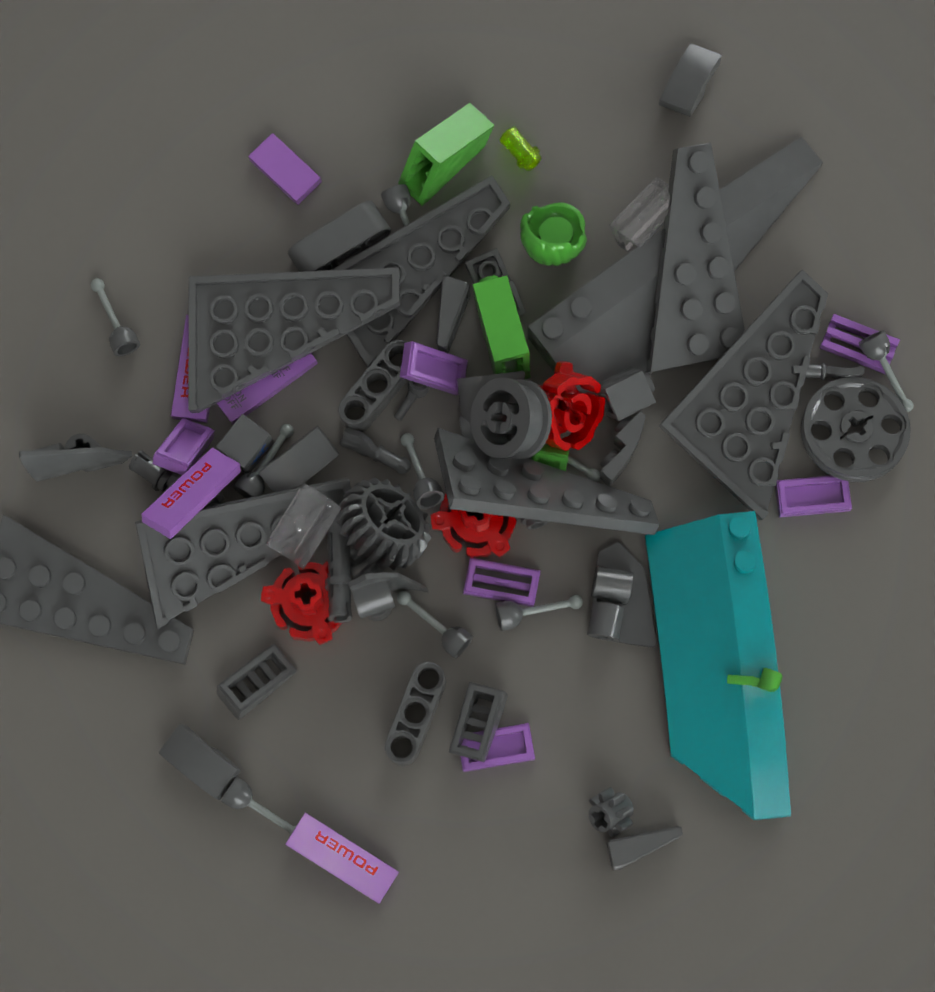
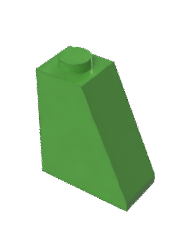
[398,103,494,206]
[473,275,531,379]

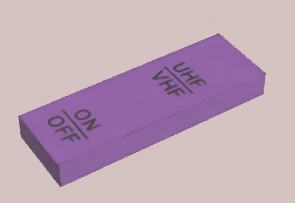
[217,353,318,425]

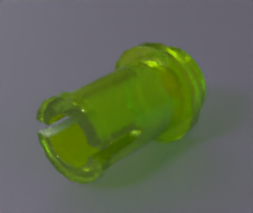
[499,126,542,171]

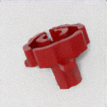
[537,361,606,451]
[430,494,517,558]
[261,560,342,645]

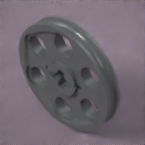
[801,377,911,482]

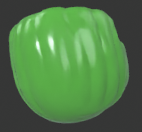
[520,202,587,266]

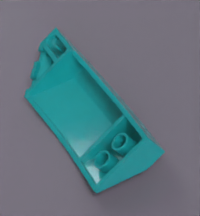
[645,511,791,820]

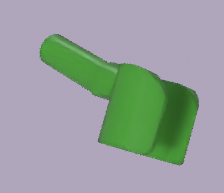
[727,668,783,692]

